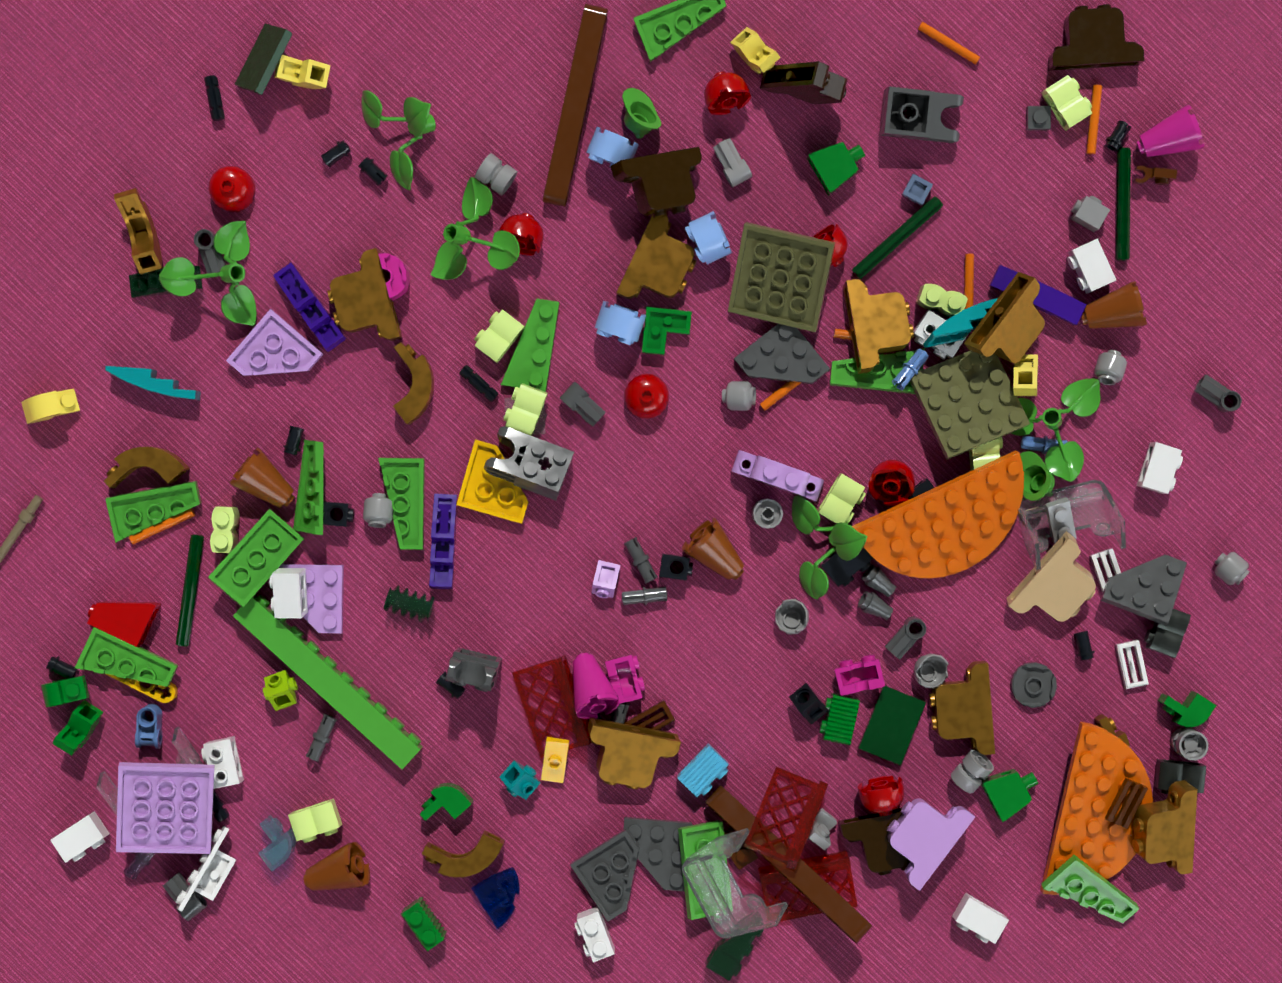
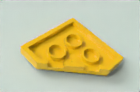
[456,439,529,524]

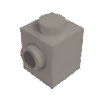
[1070,196,1110,232]

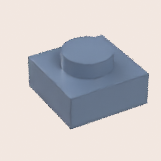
[902,174,933,206]

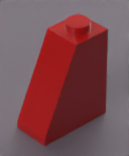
[87,601,161,647]

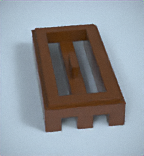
[625,700,675,730]
[1105,778,1148,828]

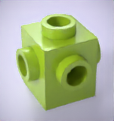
[263,670,298,711]

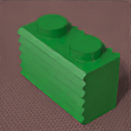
[819,693,860,745]
[401,897,447,951]

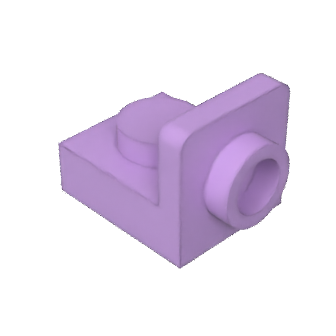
[591,560,621,598]

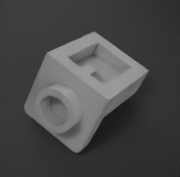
[806,808,837,850]

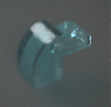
[258,815,296,871]

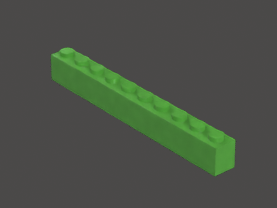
[233,594,423,769]

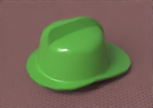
[622,88,661,139]
[1020,451,1055,501]

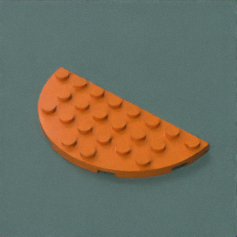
[851,450,1024,578]
[1040,721,1153,895]

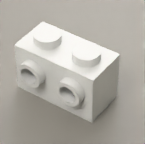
[1067,238,1116,294]
[914,310,965,360]
[1136,442,1183,494]
[269,568,308,619]
[201,736,244,789]
[50,811,110,863]
[952,893,1009,944]
[574,906,615,962]

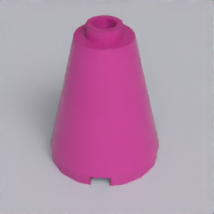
[1136,105,1205,157]
[573,653,620,719]

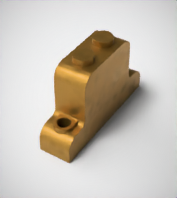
[616,215,697,299]
[327,248,402,341]
[964,272,1045,363]
[843,279,914,374]
[929,661,995,755]
[587,717,681,789]
[1132,780,1197,874]

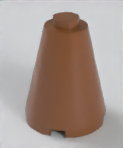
[1081,281,1147,329]
[229,447,295,508]
[682,518,744,580]
[303,842,370,891]

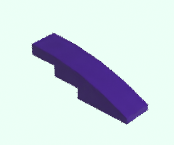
[273,262,346,352]
[989,265,1087,325]
[429,494,457,589]

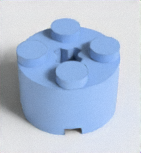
[586,127,639,167]
[685,211,732,265]
[595,301,646,345]

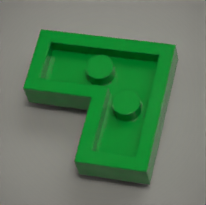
[642,307,692,355]

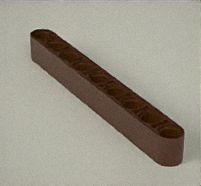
[543,4,608,207]
[705,785,872,944]

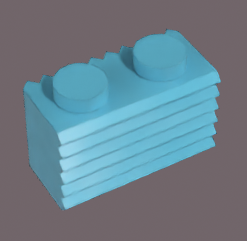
[677,743,729,797]

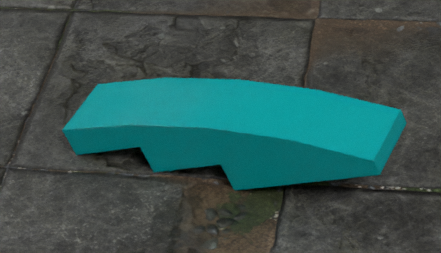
[923,298,998,348]
[105,366,201,400]

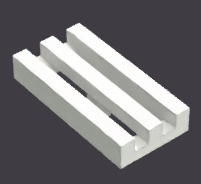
[1090,548,1121,593]
[1115,639,1149,689]

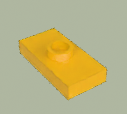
[541,737,569,783]

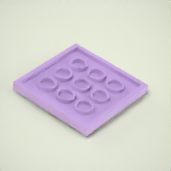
[116,762,215,854]

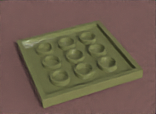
[728,222,836,332]
[910,351,1030,460]

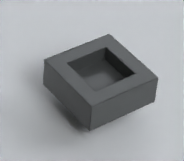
[1026,106,1051,130]

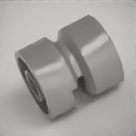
[475,153,518,196]
[751,499,783,529]
[1170,727,1209,761]
[951,750,994,793]

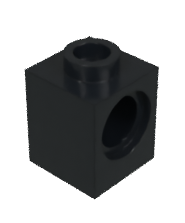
[323,501,355,527]
[659,553,693,581]
[789,683,829,725]

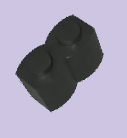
[1144,609,1191,658]
[1154,759,1206,794]

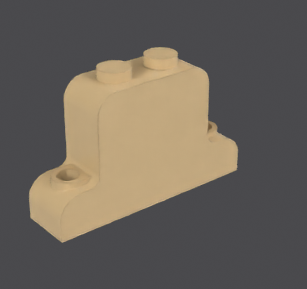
[1007,531,1096,622]

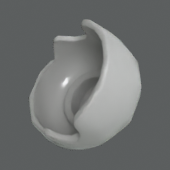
[775,599,809,635]
[914,653,949,689]

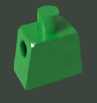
[806,142,865,196]
[981,769,1038,822]

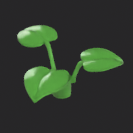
[361,90,436,190]
[430,177,520,280]
[159,221,256,326]
[1012,379,1100,482]
[792,495,867,600]

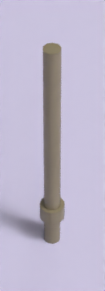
[0,495,43,563]

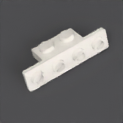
[175,826,236,912]

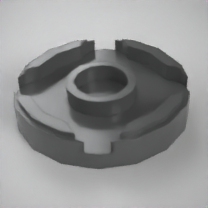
[1010,662,1057,708]

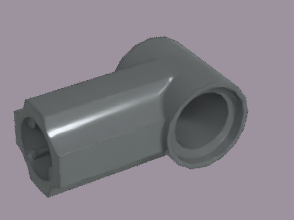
[194,229,226,274]
[1194,374,1242,412]
[560,381,606,426]
[885,616,926,660]
[162,873,207,921]

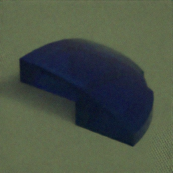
[471,867,520,929]

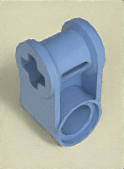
[135,704,163,749]

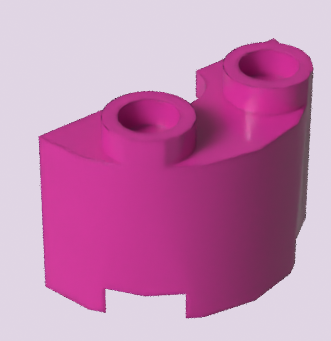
[379,253,410,301]
[834,654,885,696]
[605,655,645,704]

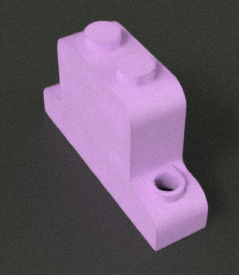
[731,450,824,502]
[887,798,975,891]

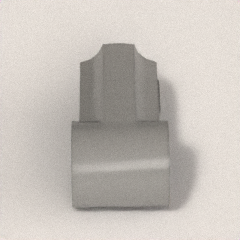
[713,138,753,188]

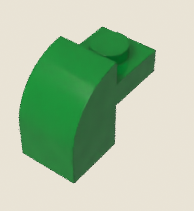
[41,675,89,707]
[1158,691,1217,727]
[52,700,103,756]
[420,783,474,821]

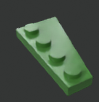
[633,0,726,62]
[501,298,560,392]
[829,348,925,394]
[293,440,324,535]
[378,458,425,550]
[105,481,202,543]
[75,627,179,687]
[1041,855,1139,923]

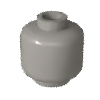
[1094,350,1127,385]
[722,381,756,411]
[363,493,393,528]
[1214,552,1250,585]

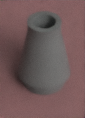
[862,565,896,597]
[858,591,893,620]

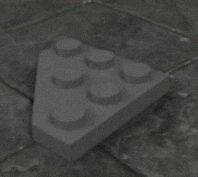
[734,324,830,384]
[1101,554,1187,626]
[623,817,692,891]
[570,828,640,921]

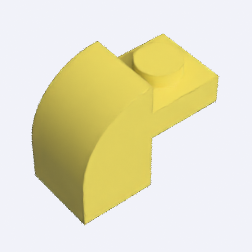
[730,27,781,74]
[274,55,331,89]
[1013,354,1038,396]
[21,388,80,424]

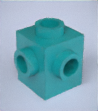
[499,760,541,800]

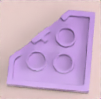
[226,309,323,376]
[279,564,344,633]

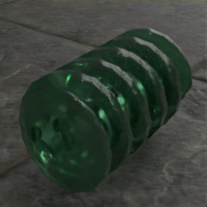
[383,585,435,623]

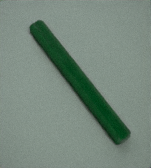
[1116,147,1131,261]
[852,196,943,279]
[176,534,204,647]

